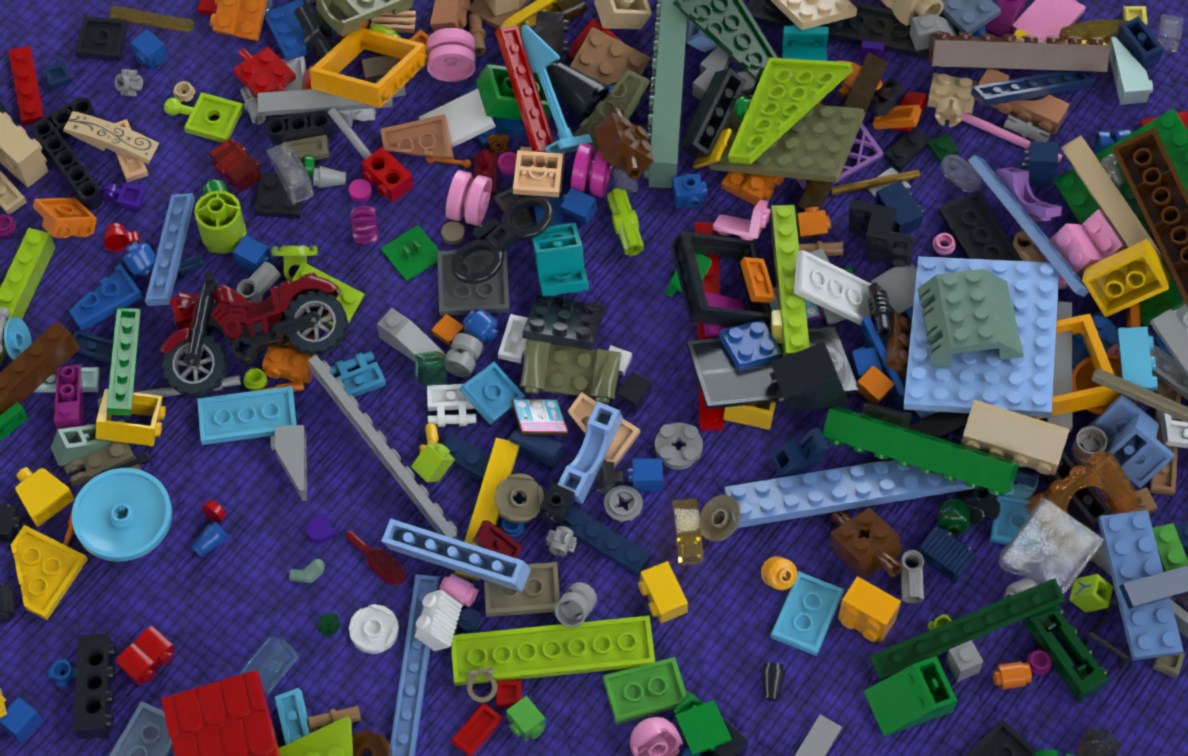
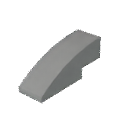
[692,46,730,101]

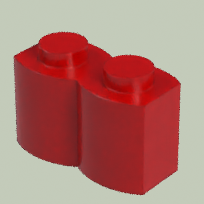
[115,626,175,686]

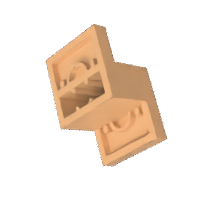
[513,147,566,197]

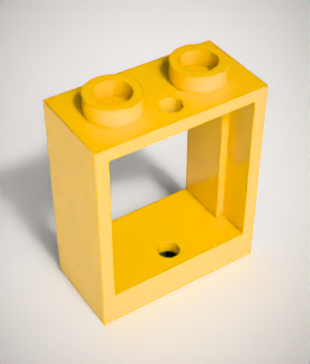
[96,389,166,446]

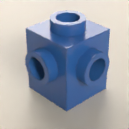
[672,174,707,209]

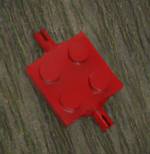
[233,47,296,98]

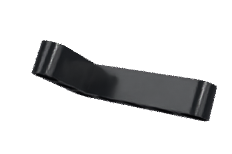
[33,97,102,210]

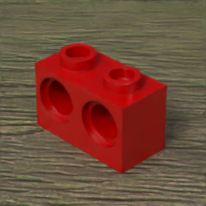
[362,147,414,202]

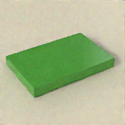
[602,657,686,725]

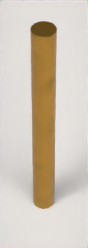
[830,169,920,196]

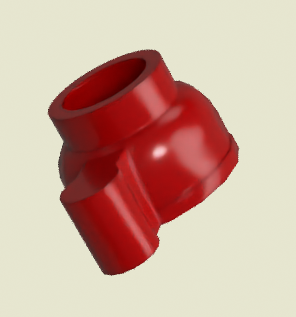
[104,223,140,252]

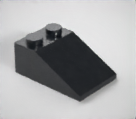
[533,11,568,75]

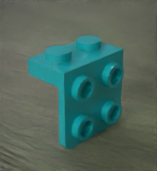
[782,25,828,61]

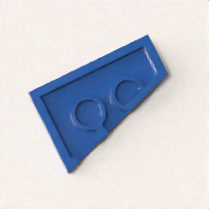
[264,0,307,62]
[69,263,143,331]

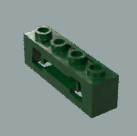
[1022,604,1109,703]

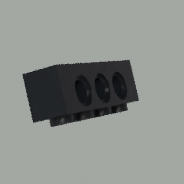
[74,633,116,739]

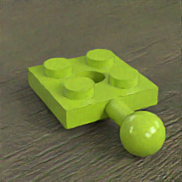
[164,92,244,144]

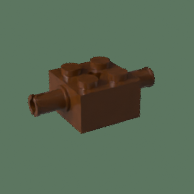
[594,109,654,179]
[830,508,903,580]

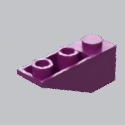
[54,365,85,430]

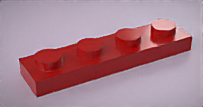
[9,46,44,126]

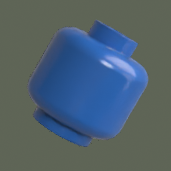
[123,241,156,277]
[463,309,498,344]

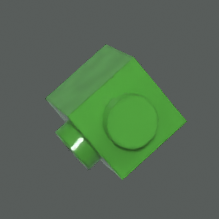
[506,696,546,742]

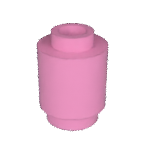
[439,574,478,607]

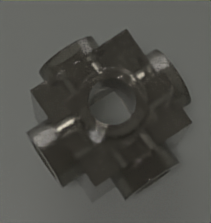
[1076,728,1122,756]

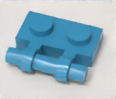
[330,351,386,398]

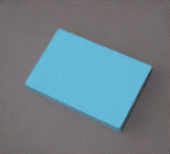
[770,571,844,656]

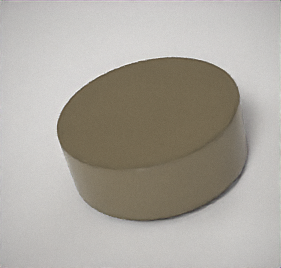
[441,221,465,245]

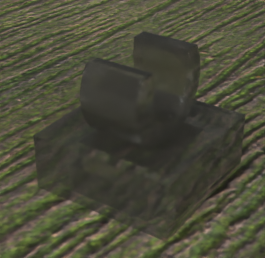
[597,461,624,494]

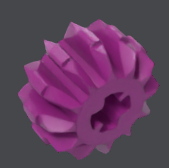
[351,205,379,245]

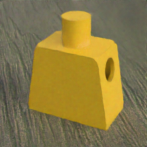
[15,467,75,528]

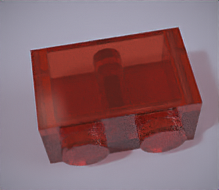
[210,138,261,193]

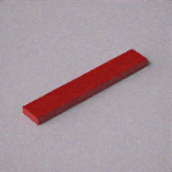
[495,25,554,152]

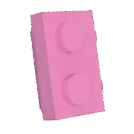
[713,200,771,240]

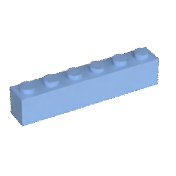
[382,519,531,592]

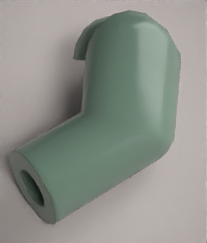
[289,559,325,583]

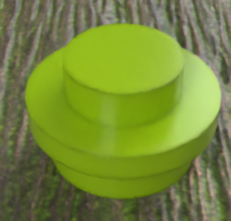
[243,368,268,391]

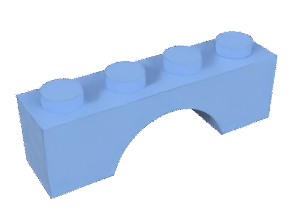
[558,402,623,505]

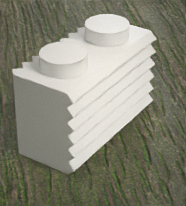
[415,590,462,651]

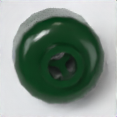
[938,498,970,536]

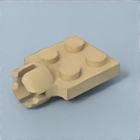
[927,73,977,127]

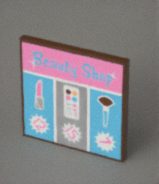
[511,399,568,435]

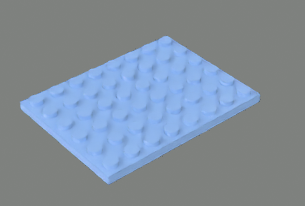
[904,257,1059,418]

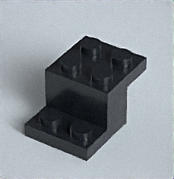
[849,200,914,267]

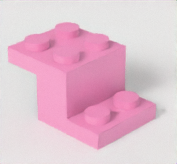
[1039,210,1127,289]

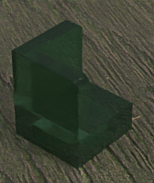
[415,351,446,387]

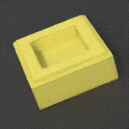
[1122,6,1148,26]
[771,310,783,344]

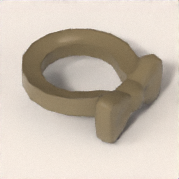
[467,668,497,702]

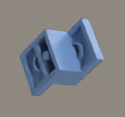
[1090,394,1174,488]

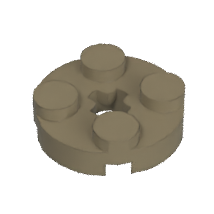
[494,473,544,523]

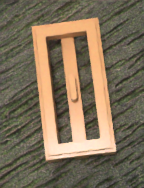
[370,11,416,33]

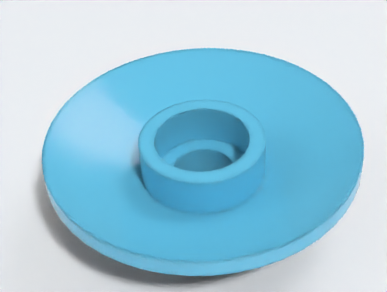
[3,317,32,361]

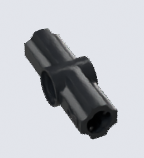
[294,3,335,60]

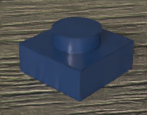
[43,61,73,90]

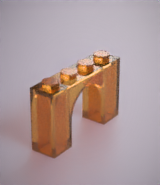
[1024,451,1142,558]

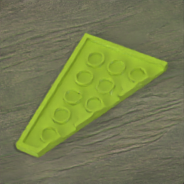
[728,58,853,164]

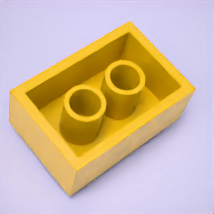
[1082,239,1171,318]

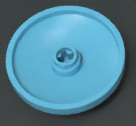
[72,468,172,562]

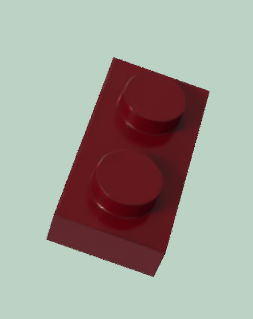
[472,520,523,559]

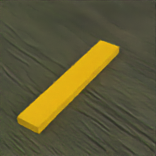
[455,438,520,581]

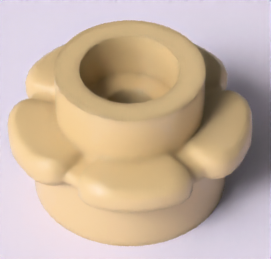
[173,81,195,102]

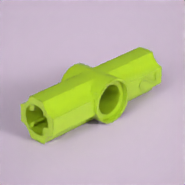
[607,188,644,256]

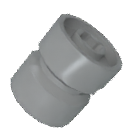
[443,333,483,378]
[1071,426,1108,469]
[555,582,597,627]

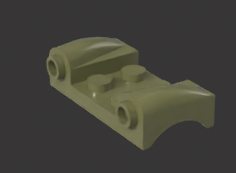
[316,0,413,36]
[520,340,622,404]

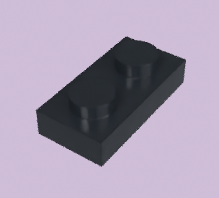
[883,127,931,171]

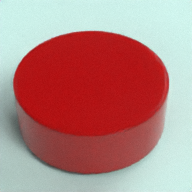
[201,500,226,524]

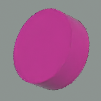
[497,152,517,175]
[349,179,372,202]

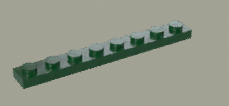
[869,578,1066,680]

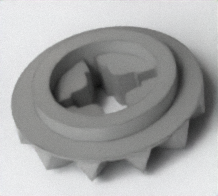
[604,485,643,523]

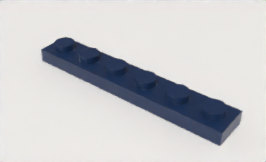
[971,70,1092,107]

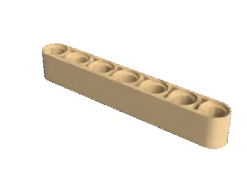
[1061,135,1164,260]

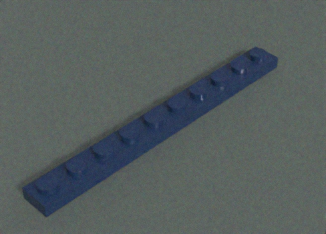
[442,432,651,576]

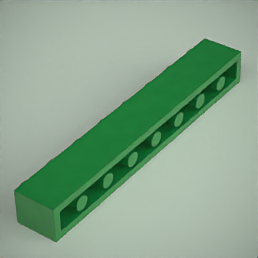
[823,407,1019,496]

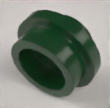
[317,613,340,638]

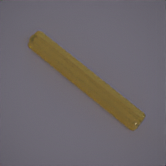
[109,6,194,33]

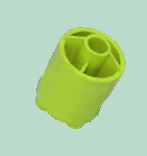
[194,190,247,254]

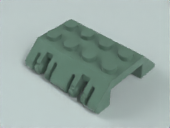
[917,269,1024,367]

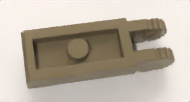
[64,441,135,486]

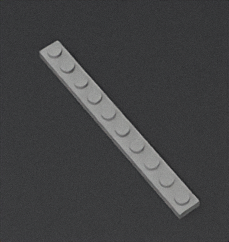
[308,355,458,540]

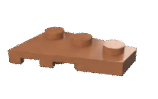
[381,114,454,159]

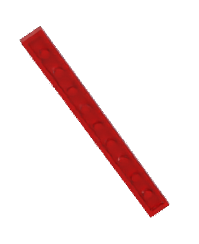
[694,222,724,431]

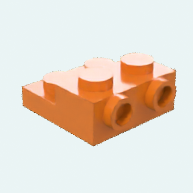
[210,0,268,42]
[721,172,785,206]
[33,197,97,238]
[262,336,319,384]

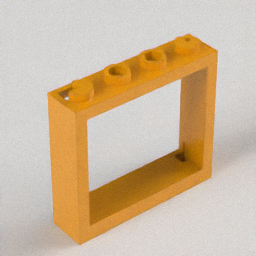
[309,27,428,108]
[1036,314,1119,419]

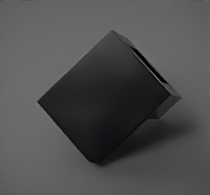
[617,371,652,414]

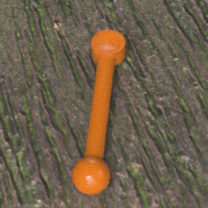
[426,157,472,168]

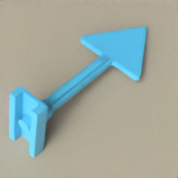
[522,25,593,154]

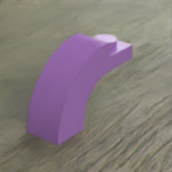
[996,167,1062,222]

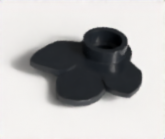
[957,486,1001,526]

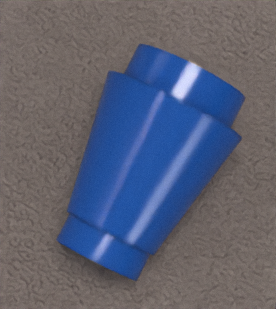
[191,521,228,557]

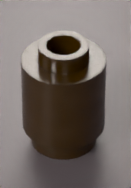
[553,0,587,22]

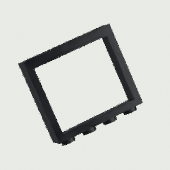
[670,231,772,327]

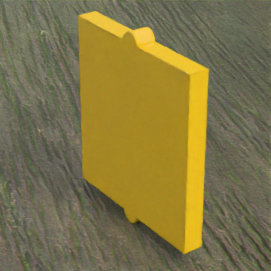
[692,128,732,169]

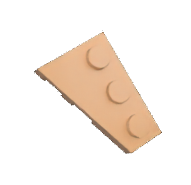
[568,392,641,470]

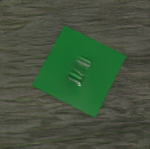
[380,225,440,282]

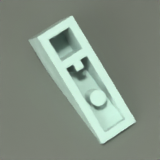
[1109,37,1153,105]

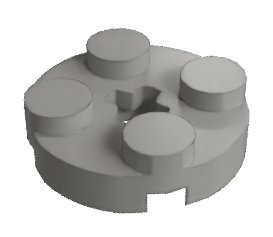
[655,423,703,470]

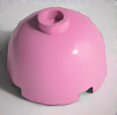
[630,717,683,756]

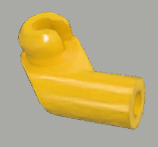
[419,423,439,453]

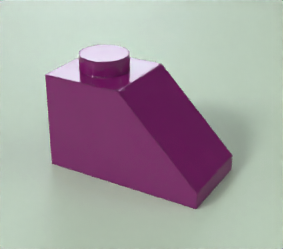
[985,0,1026,37]

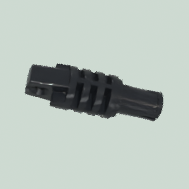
[868,282,892,338]

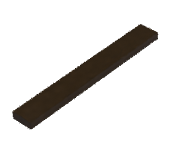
[796,52,888,212]

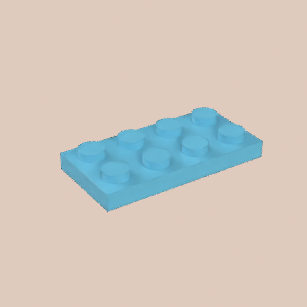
[197,386,297,445]

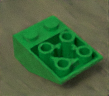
[864,656,957,737]

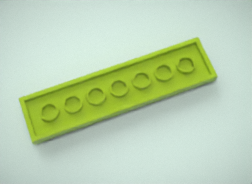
[451,616,655,686]

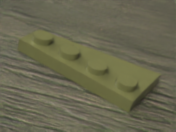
[572,70,650,154]

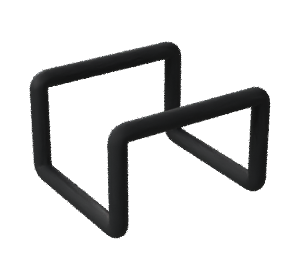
[1083,599,1131,669]

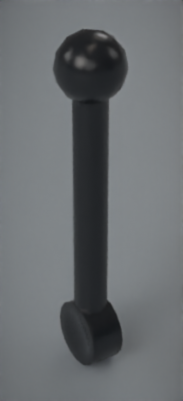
[100,454,149,474]

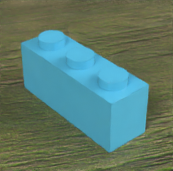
[1117,327,1158,401]

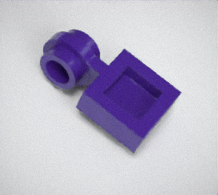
[101,182,147,211]

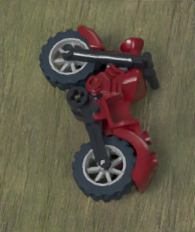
[159,271,349,397]

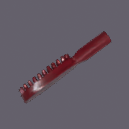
[345,530,407,586]

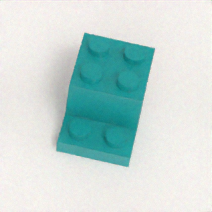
[531,223,589,296]

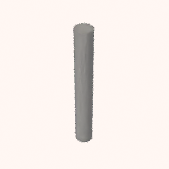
[327,107,372,159]

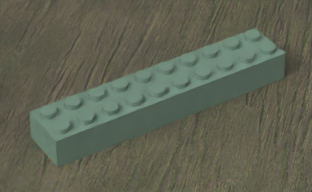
[645,0,687,188]

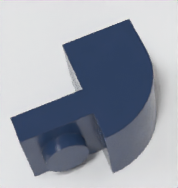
[771,428,829,476]

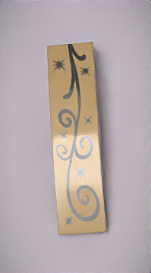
[63,111,159,164]

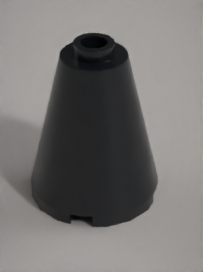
[547,62,609,121]

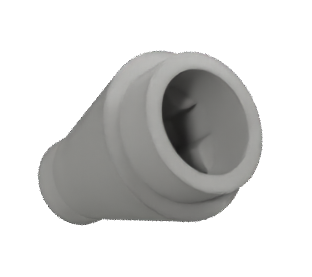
[313,166,346,188]

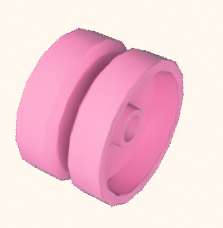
[427,28,476,82]
[446,170,492,226]

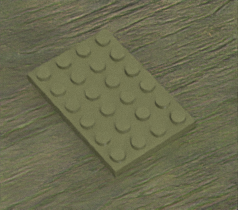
[709,98,865,183]

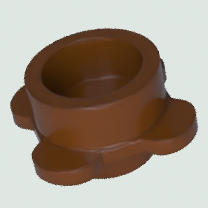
[487,133,509,153]

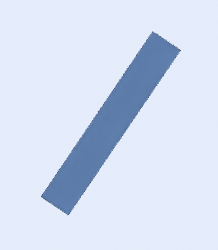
[145,193,195,306]

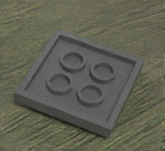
[437,250,510,316]

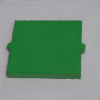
[675,700,732,756]

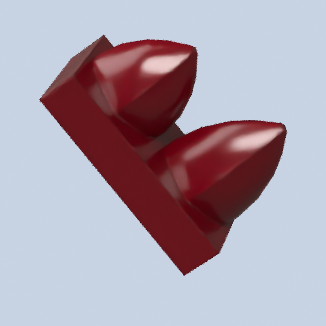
[474,148,498,196]

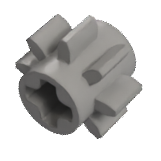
[115,69,143,96]
[546,526,577,557]

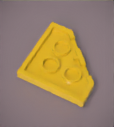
[11,525,88,620]

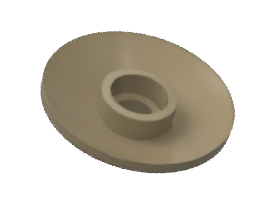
[699,495,741,542]

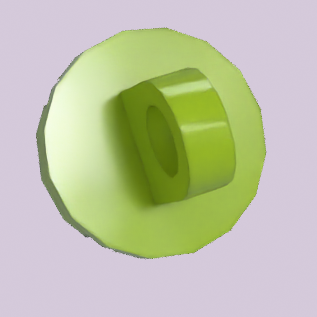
[271,245,318,281]

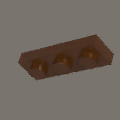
[886,311,911,377]

